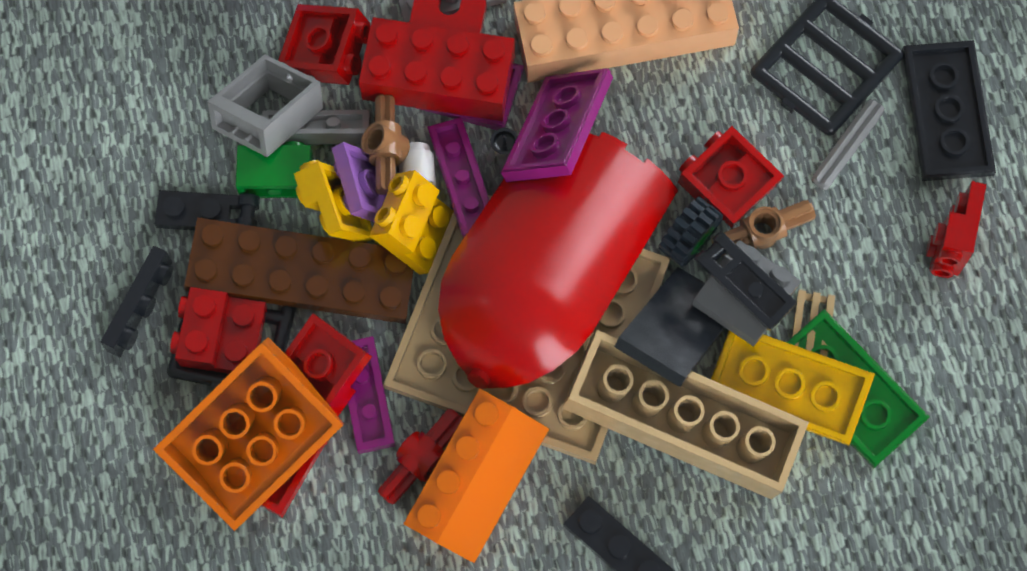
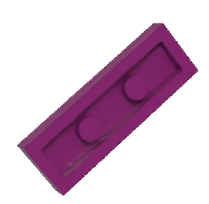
[348,336,396,454]

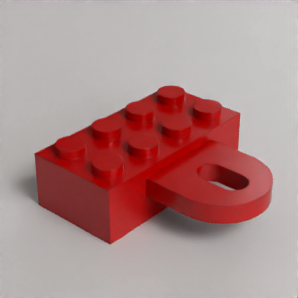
[359,0,515,121]

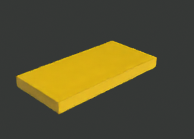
[711,330,875,446]

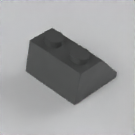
[691,240,801,347]

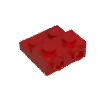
[278,4,371,85]
[678,126,784,228]
[925,181,987,278]
[170,287,268,374]
[285,313,372,416]

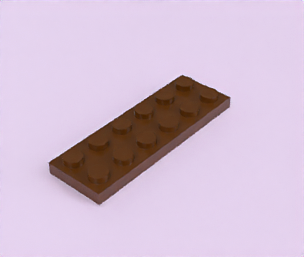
[184,217,414,324]

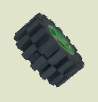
[658,197,723,267]

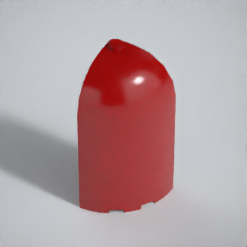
[438,132,678,389]

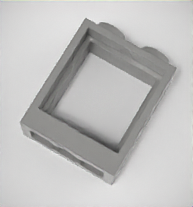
[207,54,323,157]

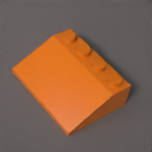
[153,337,344,531]

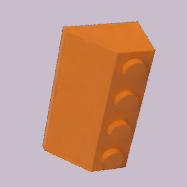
[403,388,549,563]

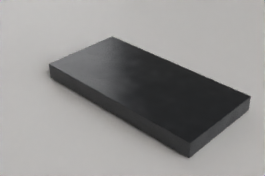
[902,40,996,181]
[614,267,725,387]

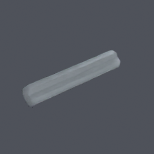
[812,100,884,190]

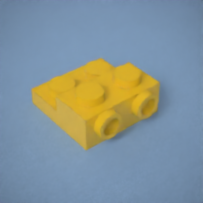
[294,160,373,243]
[369,170,454,275]

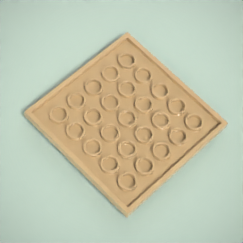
[383,195,671,465]

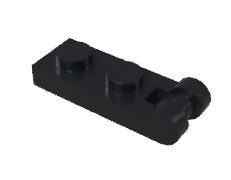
[154,190,260,231]
[694,231,797,331]

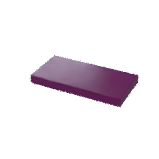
[501,68,613,182]

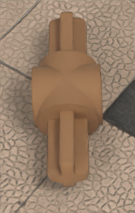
[361,95,410,195]
[711,200,816,257]

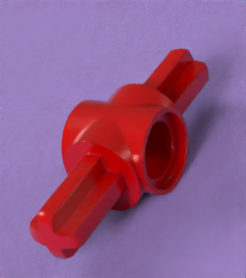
[378,408,463,505]

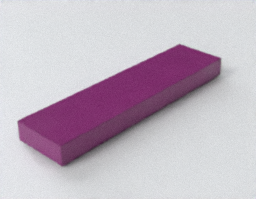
[427,117,489,239]

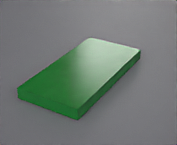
[786,309,930,469]

